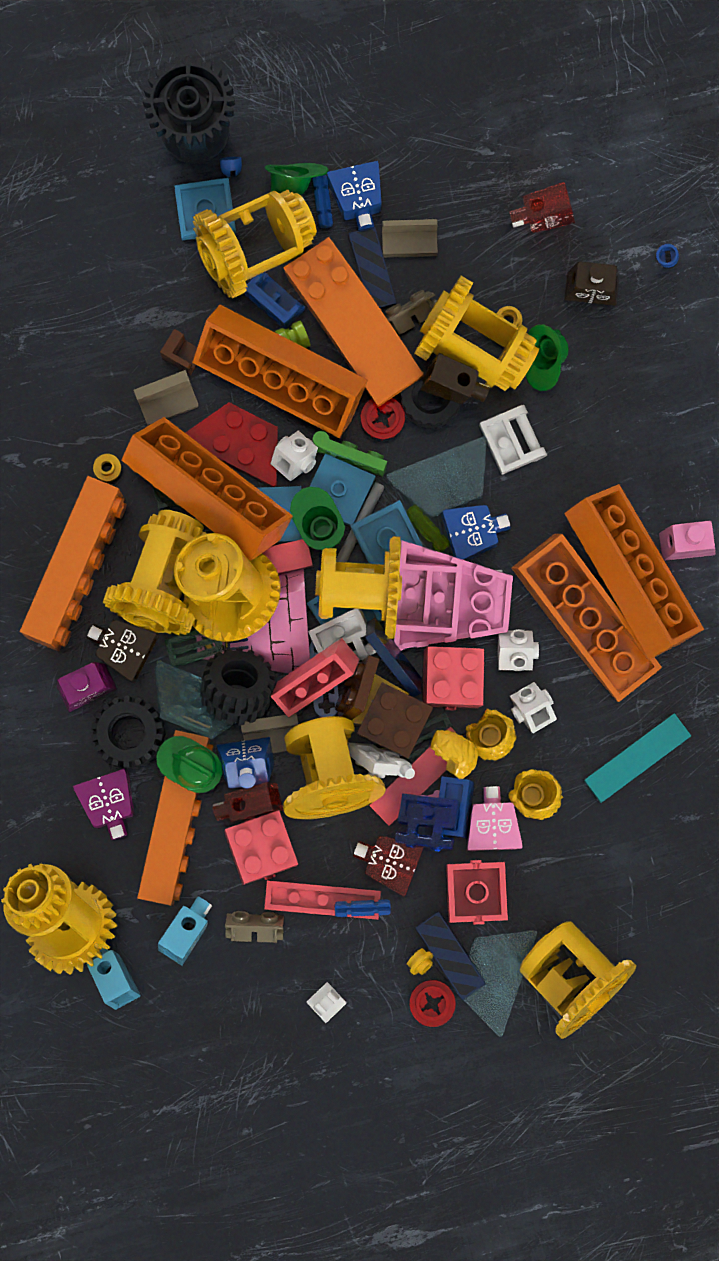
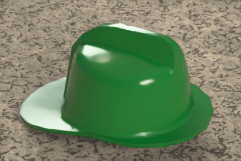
[265,163,329,195]
[526,324,569,391]
[290,487,345,550]
[156,736,222,793]

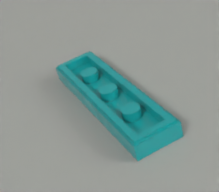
[583,713,691,803]

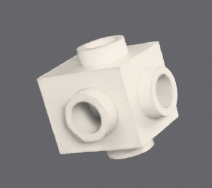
[271,431,318,481]
[497,630,539,671]
[510,682,557,733]

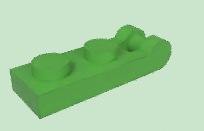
[313,431,387,477]

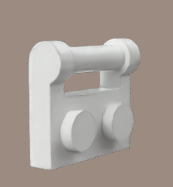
[479,405,547,475]

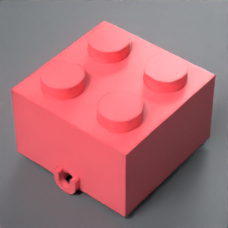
[422,646,484,710]
[224,810,298,885]
[446,860,508,925]

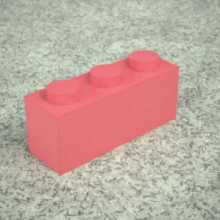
[270,638,359,717]

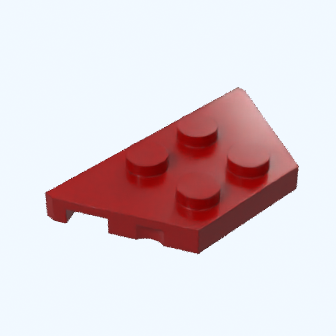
[186,402,278,487]

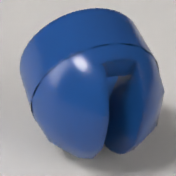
[220,156,242,177]
[656,244,679,268]

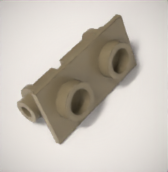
[385,290,437,336]
[225,911,284,943]

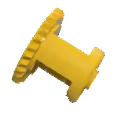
[174,533,281,642]
[315,536,402,639]
[283,716,386,819]
[520,921,636,1039]

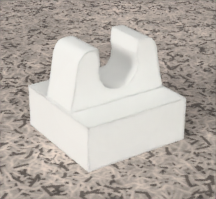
[307,982,347,1023]

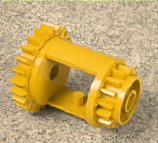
[192,190,316,298]
[414,275,539,391]
[103,510,207,635]
[1,864,117,975]

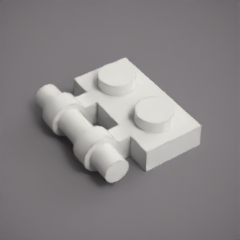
[308,608,376,661]
[348,743,415,779]

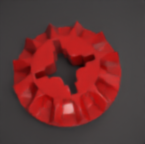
[361,398,405,441]
[410,980,456,1027]

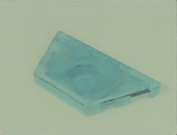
[386,436,487,518]
[155,660,237,739]
[456,930,538,1037]

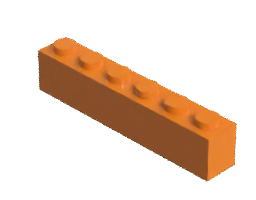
[137,730,214,906]

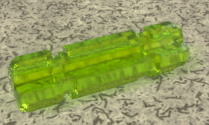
[406,505,450,553]

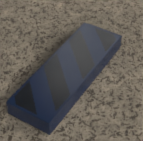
[349,226,396,310]
[365,618,422,698]
[416,912,487,1000]

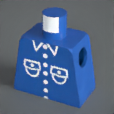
[327,161,381,230]
[441,505,511,561]
[217,737,274,789]

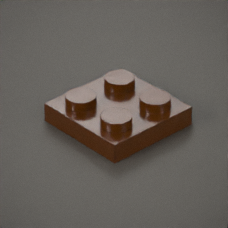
[335,655,379,720]
[357,682,433,759]

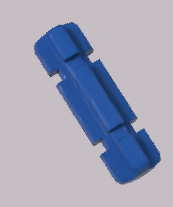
[313,175,333,228]
[334,899,391,917]

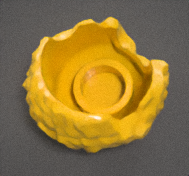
[465,709,516,761]
[430,730,479,779]
[508,769,563,820]

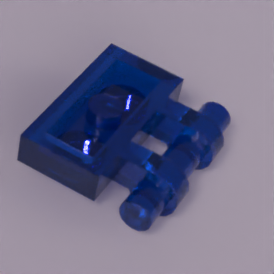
[395,793,460,851]

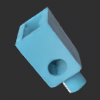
[158,897,212,966]
[87,948,141,1010]

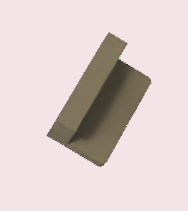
[382,219,438,258]
[134,370,199,426]
[241,713,299,753]

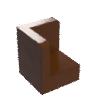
[160,329,197,376]

